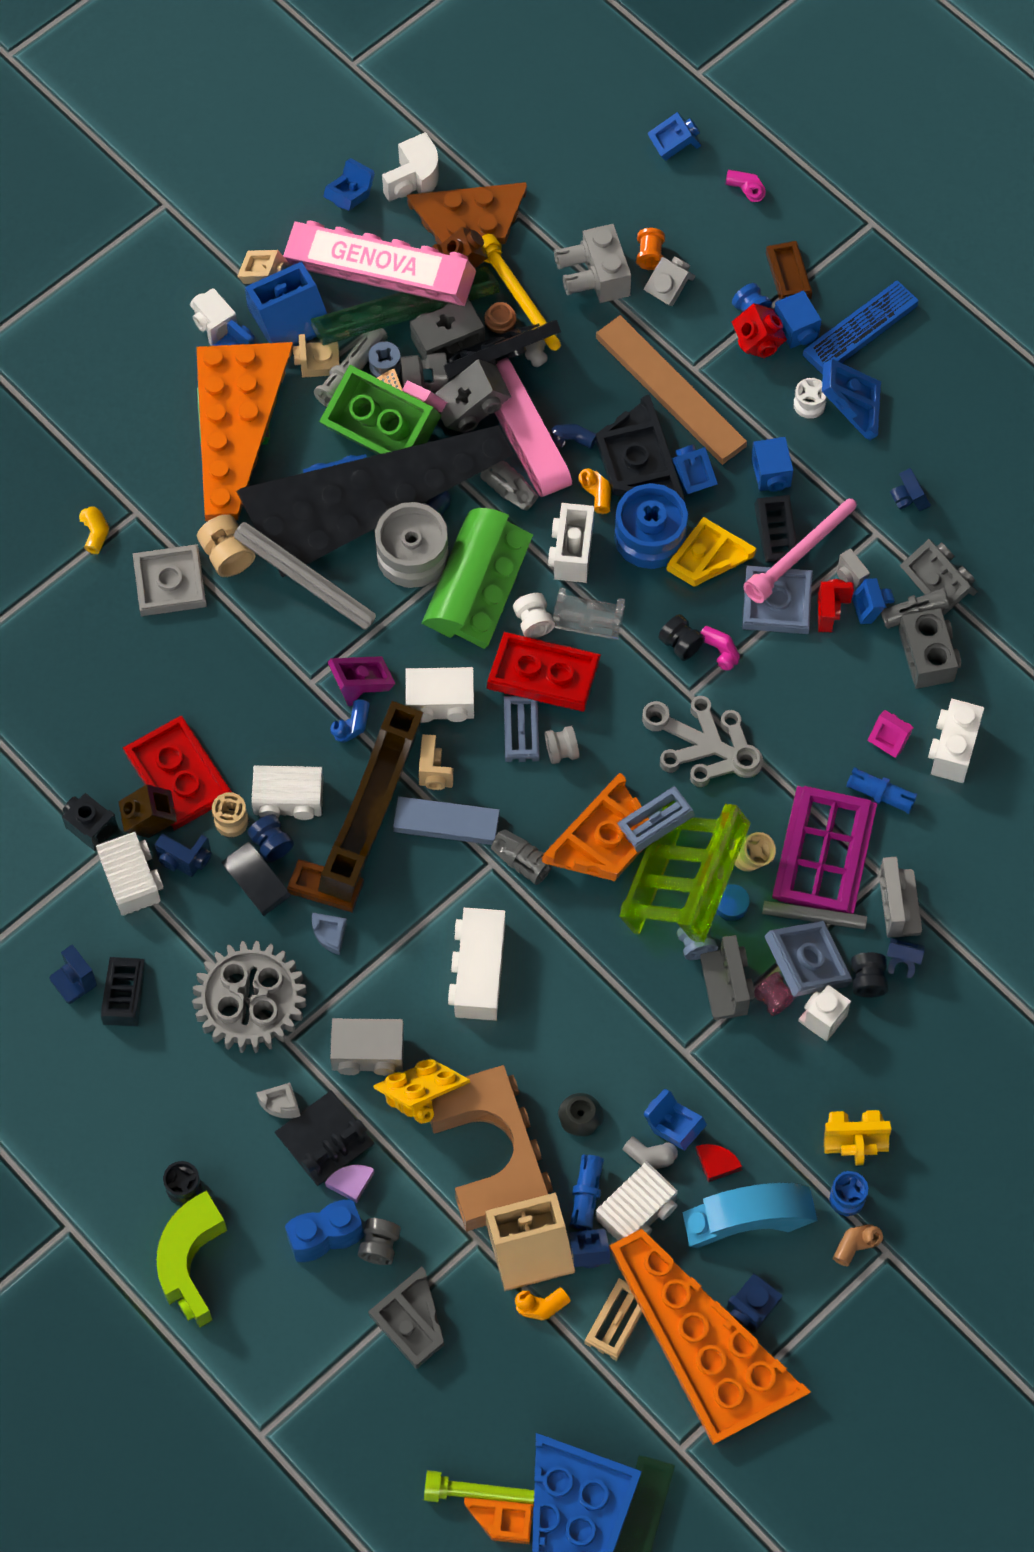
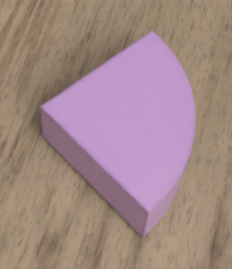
[325,1165,375,1203]

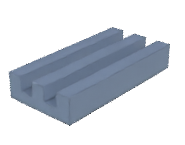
[504,696,539,762]
[617,786,695,853]

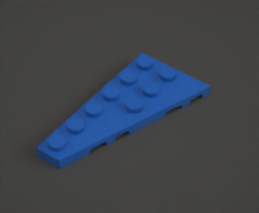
[532,1433,642,1552]

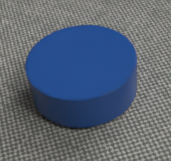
[714,884,749,921]

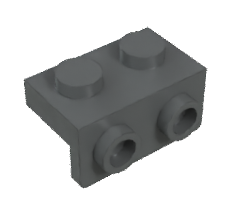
[700,935,755,1020]

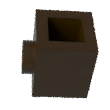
[118,784,177,838]

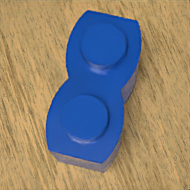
[285,1200,364,1262]

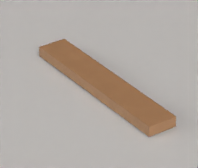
[596,315,747,465]

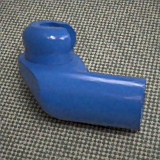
[330,700,370,742]

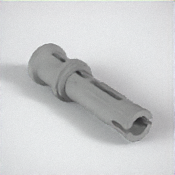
[314,324,388,407]

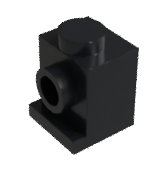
[62,793,118,851]

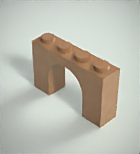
[430,1065,553,1232]

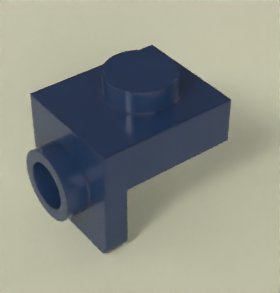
[154,834,212,877]

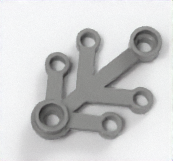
[642,696,763,787]

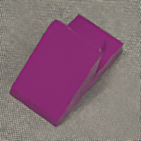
[328,656,396,707]

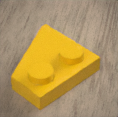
[667,517,756,587]

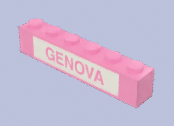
[283,221,476,306]

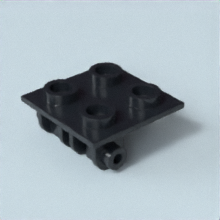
[274,1090,374,1187]

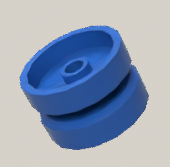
[614,483,688,569]

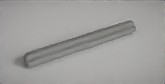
[234,522,376,630]

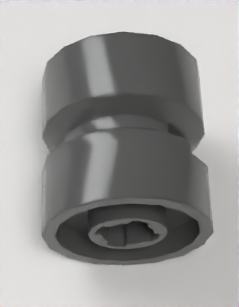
[400,353,448,394]

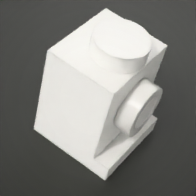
[190,288,237,346]
[798,985,851,1042]

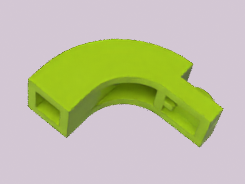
[156,1190,227,1327]

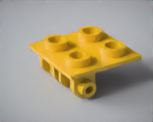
[373,1059,470,1124]

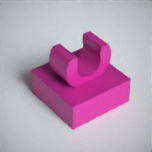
[867,710,914,758]

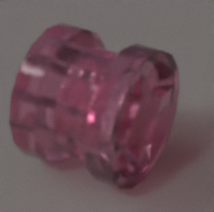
[754,972,796,1016]

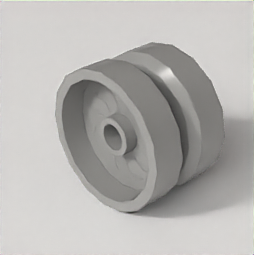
[375,502,448,588]

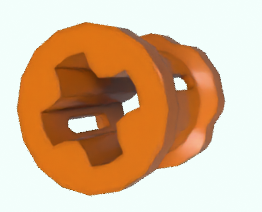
[636,228,665,270]

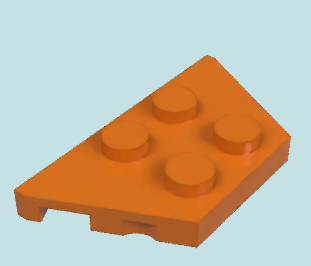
[541,773,649,881]

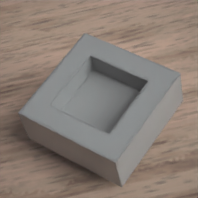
[837,548,870,592]

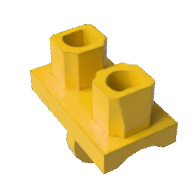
[824,1110,891,1166]

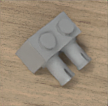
[554,224,631,303]

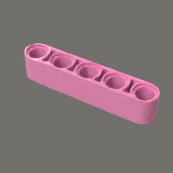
[494,357,572,497]

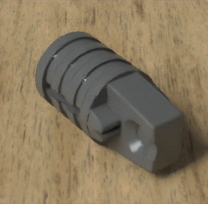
[480,460,539,511]
[491,829,553,885]

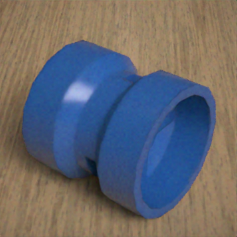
[829,1171,869,1216]

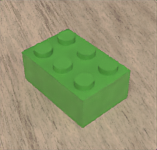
[319,365,442,455]

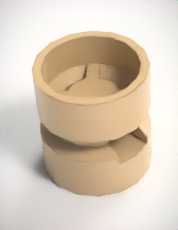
[197,515,256,577]

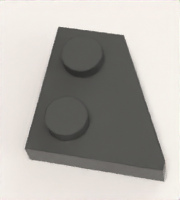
[368,1266,444,1369]

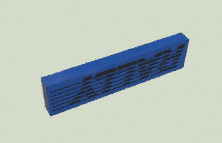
[803,280,919,375]

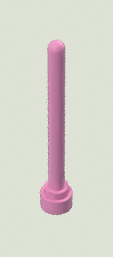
[744,499,857,603]

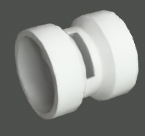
[513,593,555,638]

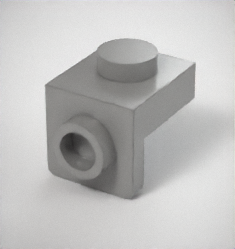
[643,256,695,306]

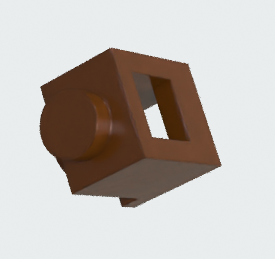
[432,227,488,268]

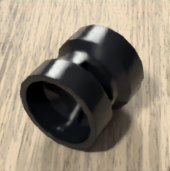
[658,614,705,661]
[851,952,888,998]
[163,1161,202,1206]

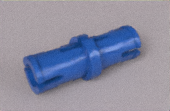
[846,767,918,814]
[569,1155,604,1231]

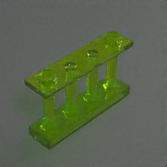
[619,801,751,943]

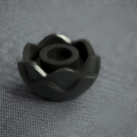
[558,1093,603,1137]

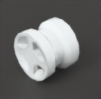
[794,378,827,419]

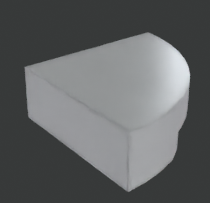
[256,1083,300,1118]

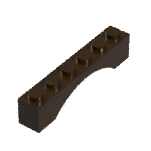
[318,701,424,903]

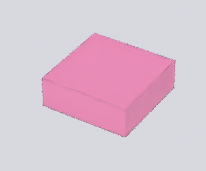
[402,380,447,412]

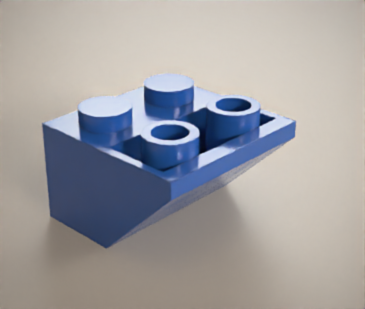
[245,261,333,346]

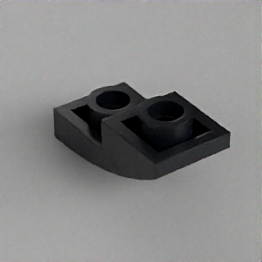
[222,841,291,916]

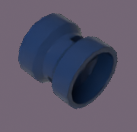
[247,814,294,862]

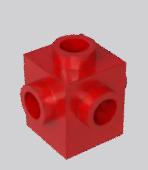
[732,303,787,358]

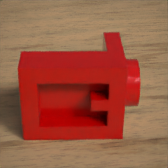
[817,579,854,632]

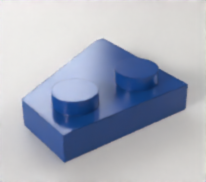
[822,359,881,440]

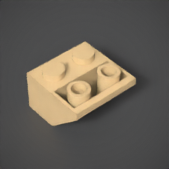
[485,1192,575,1291]

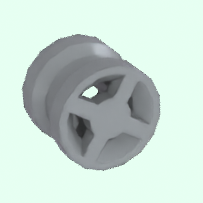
[545,726,579,764]

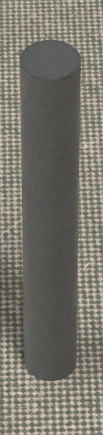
[762,901,867,930]

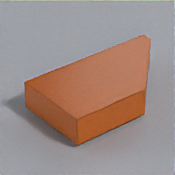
[464,1497,534,1544]

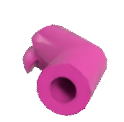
[725,169,766,202]
[701,626,740,671]

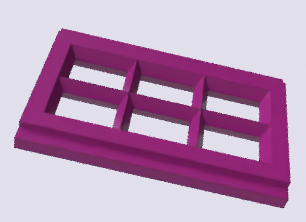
[772,786,877,914]

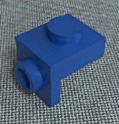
[323,158,375,211]
[644,1089,707,1151]

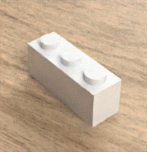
[448,907,506,1021]

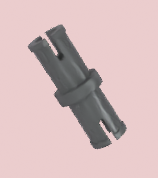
[881,588,951,629]

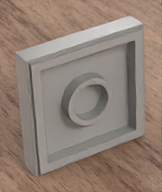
[132,544,207,616]

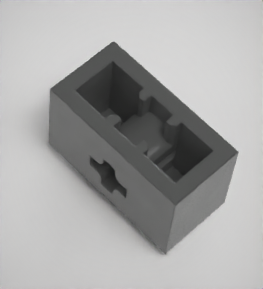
[410,298,485,360]
[435,359,511,433]

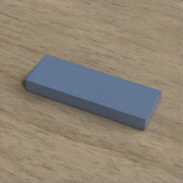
[393,796,500,845]

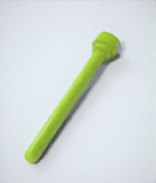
[423,1470,534,1504]

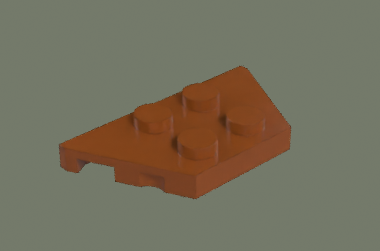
[407,182,527,245]

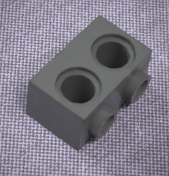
[899,608,961,689]

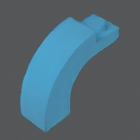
[682,1183,818,1248]

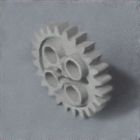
[192,941,307,1053]

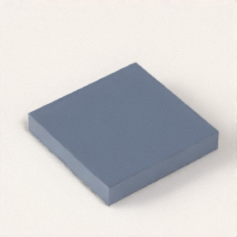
[742,566,813,634]
[764,921,853,997]

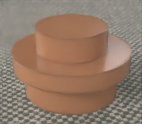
[485,302,516,333]

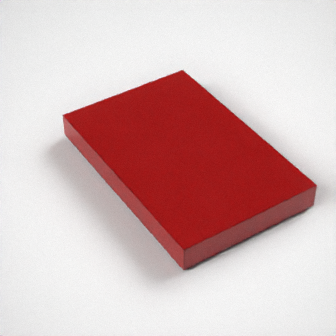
[487,632,601,712]
[123,715,232,831]

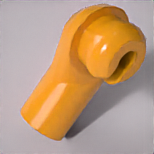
[578,468,611,514]

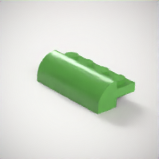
[421,508,533,649]

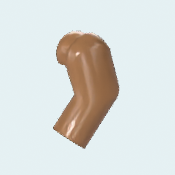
[833,1224,883,1267]

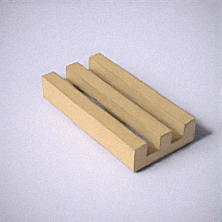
[584,1278,643,1361]

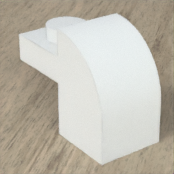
[382,132,439,202]

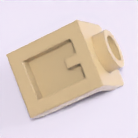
[237,250,291,284]
[293,334,340,378]
[419,734,453,790]

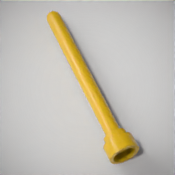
[482,234,561,351]

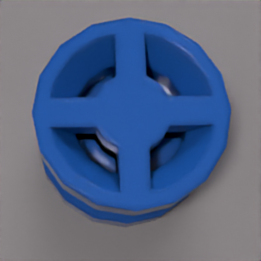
[732,283,772,312]

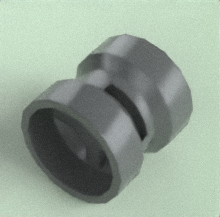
[358,1218,401,1265]

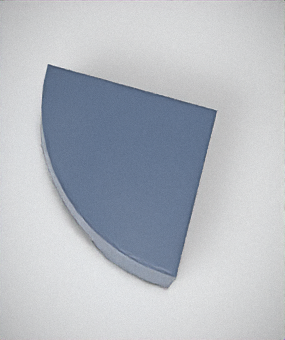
[312,913,347,955]

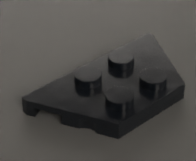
[443,320,561,378]
[596,394,685,502]

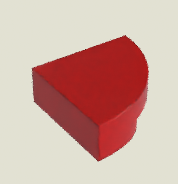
[695,1144,742,1182]

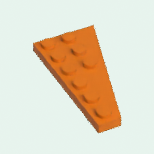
[196,342,293,521]
[609,1229,811,1445]

